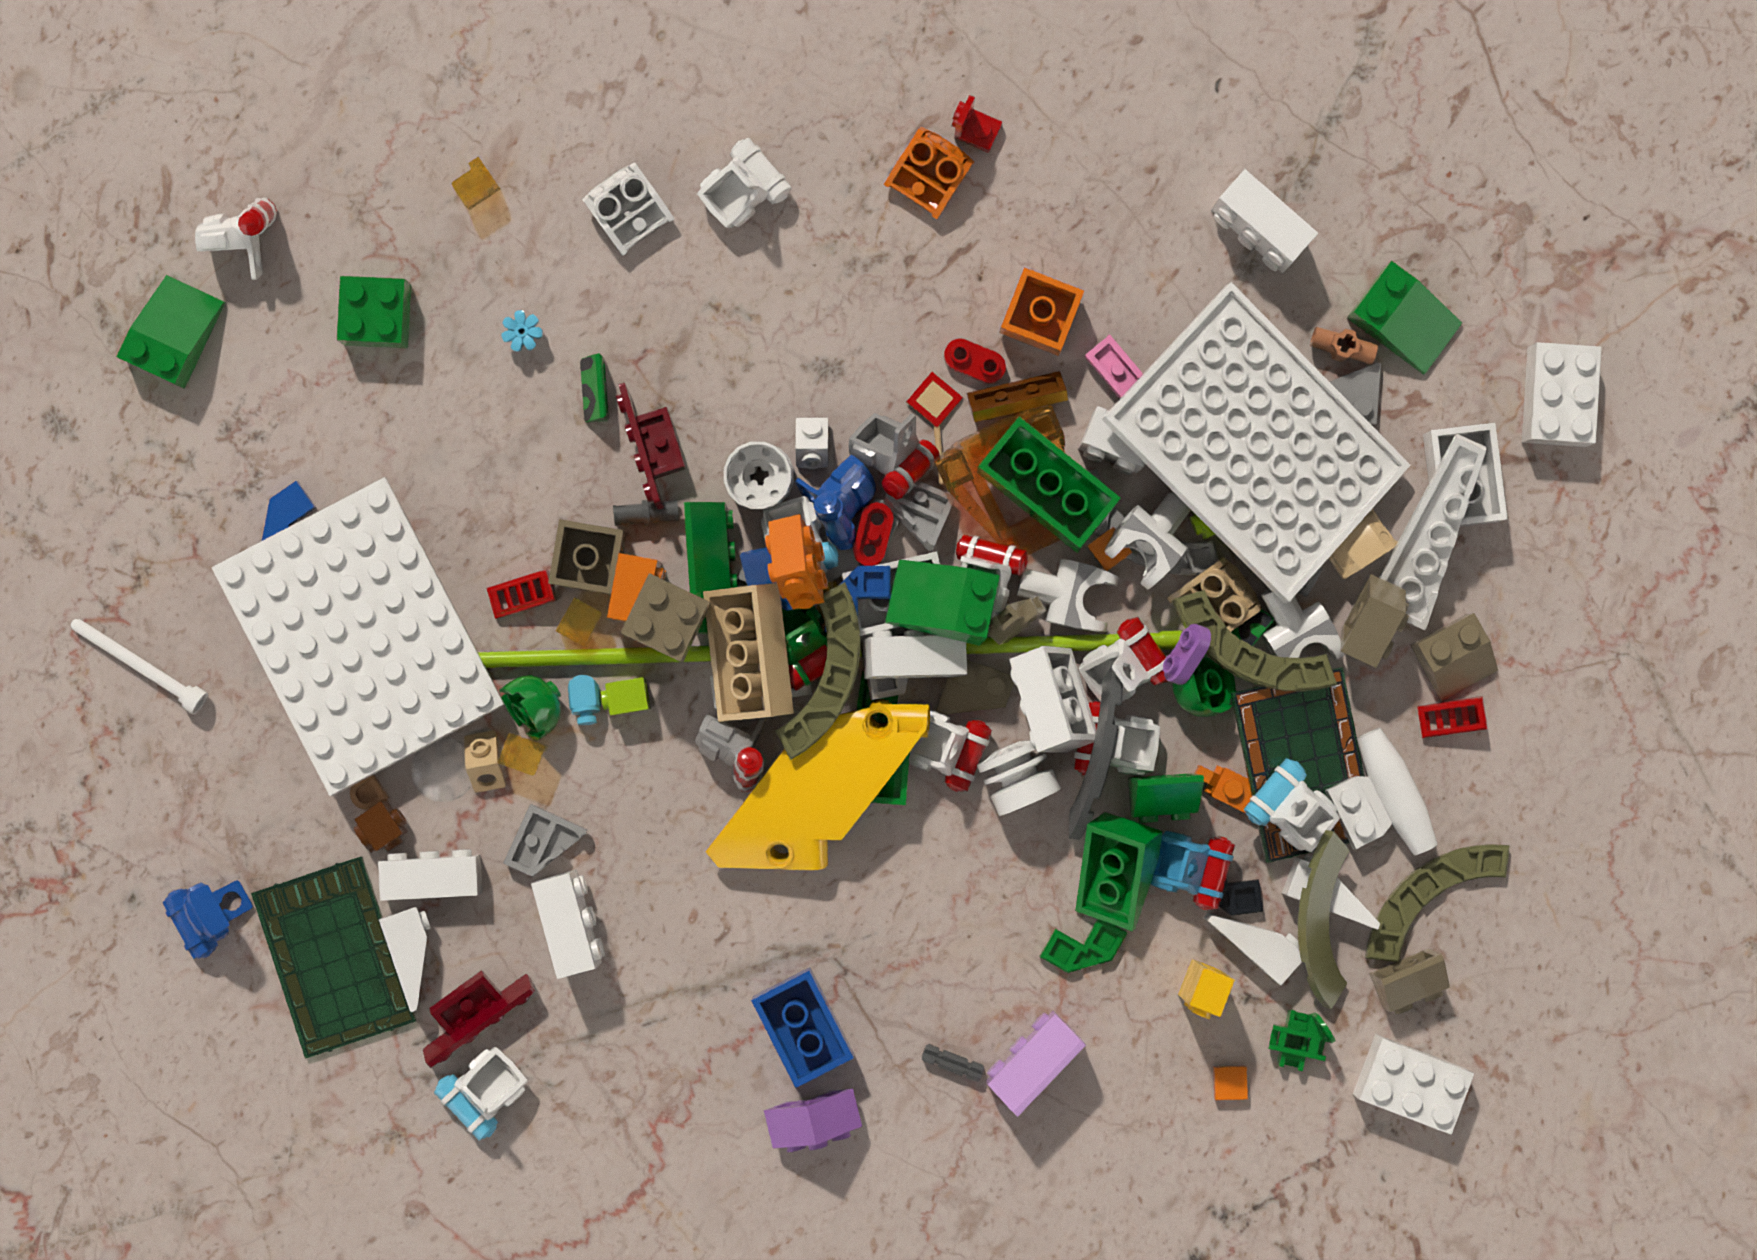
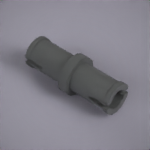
[613,500,679,526]

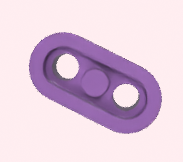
[1163,624,1211,685]

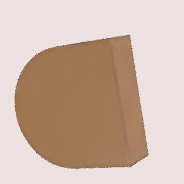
[350,774,390,810]

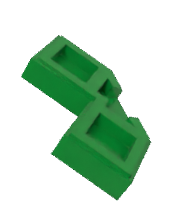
[1039,919,1127,973]

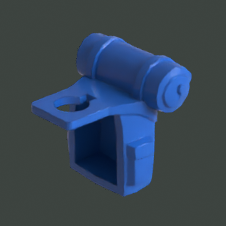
[795,455,876,550]
[162,880,253,959]

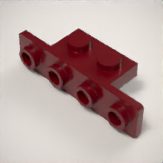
[616,382,686,510]
[423,970,535,1068]

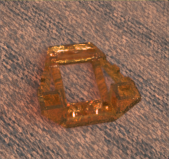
[934,405,1065,556]

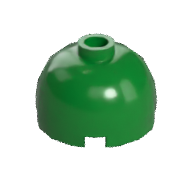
[1172,654,1236,717]
[499,675,561,741]

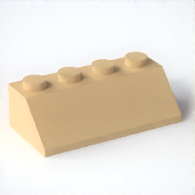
[703,583,794,722]

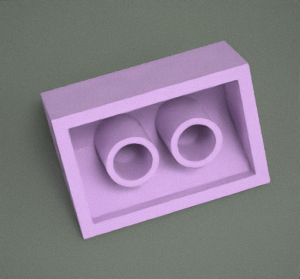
[986,1011,1086,1117]

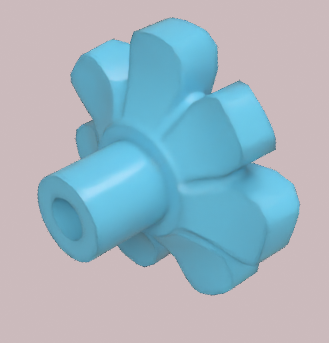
[501,310,543,352]

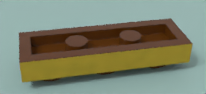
[967,371,1068,422]

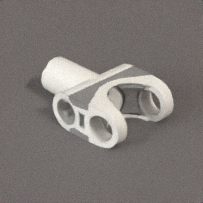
[1105,493,1191,590]
[1017,559,1119,632]
[1261,588,1344,661]

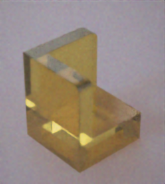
[452,157,500,210]
[555,597,602,648]
[498,732,549,776]

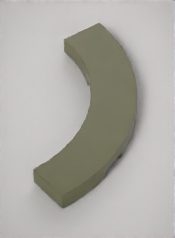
[776,582,860,760]
[1172,590,1337,692]
[1298,830,1350,1009]
[1365,844,1510,962]

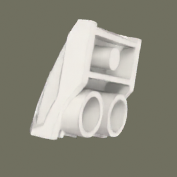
[582,162,675,256]

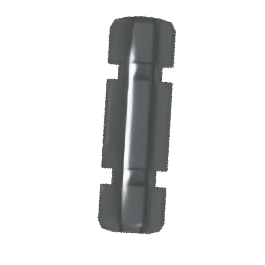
[922,1044,984,1082]

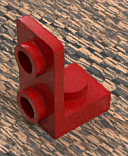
[951,95,1002,153]

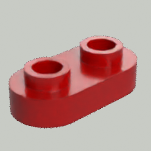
[944,338,1006,384]
[853,502,894,566]

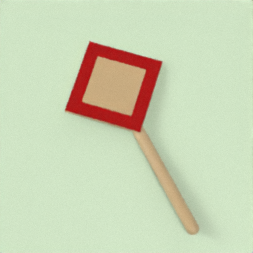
[906,372,963,485]

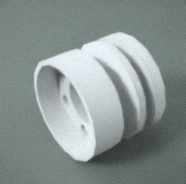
[724,441,794,509]
[977,740,1061,816]

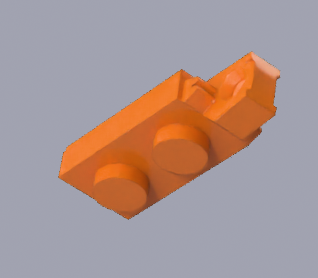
[1194,765,1256,813]

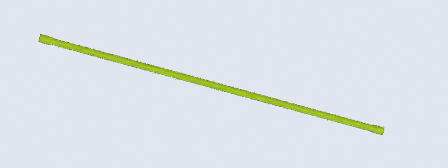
[478,630,1183,668]

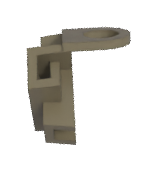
[988,596,1046,645]

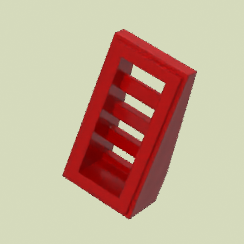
[486,569,557,619]
[1417,696,1488,738]

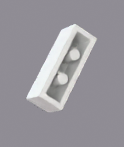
[863,630,967,679]
[378,849,482,901]

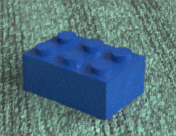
[751,967,854,1088]

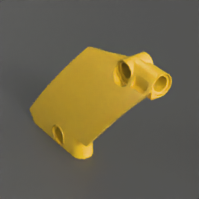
[705,699,930,870]

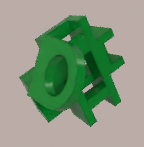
[1268,1010,1336,1071]

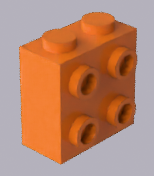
[765,514,828,609]

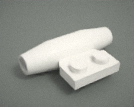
[1325,728,1438,855]

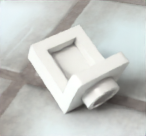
[795,418,828,469]

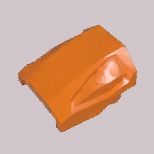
[883,127,975,219]

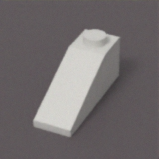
[1282,854,1380,930]
[379,907,431,1012]
[1204,913,1301,985]

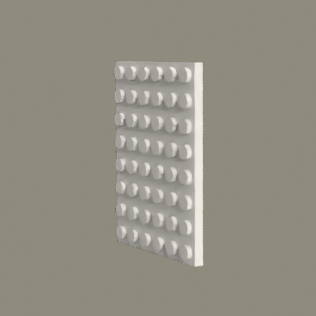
[1102,282,1411,603]
[211,477,505,796]

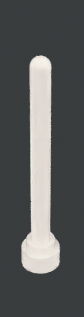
[71,619,208,715]

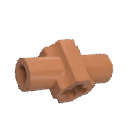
[1310,327,1378,364]

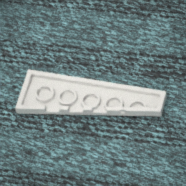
[1379,434,1486,630]

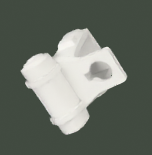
[697,138,792,229]

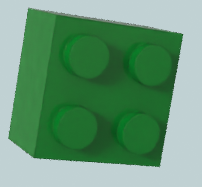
[337,276,411,348]

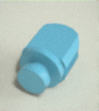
[568,675,601,726]

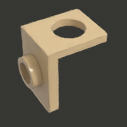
[464,730,506,793]

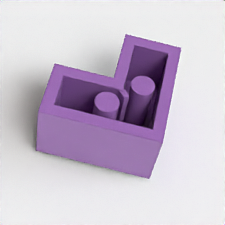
[764,1088,862,1152]

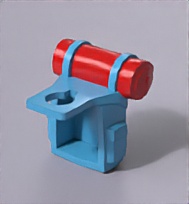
[1151,831,1235,911]

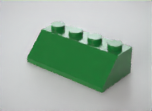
[977,416,1121,553]
[684,502,738,635]

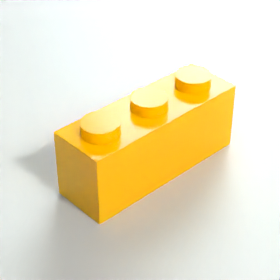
[1178,959,1235,1019]

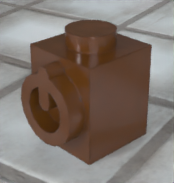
[354,800,408,853]

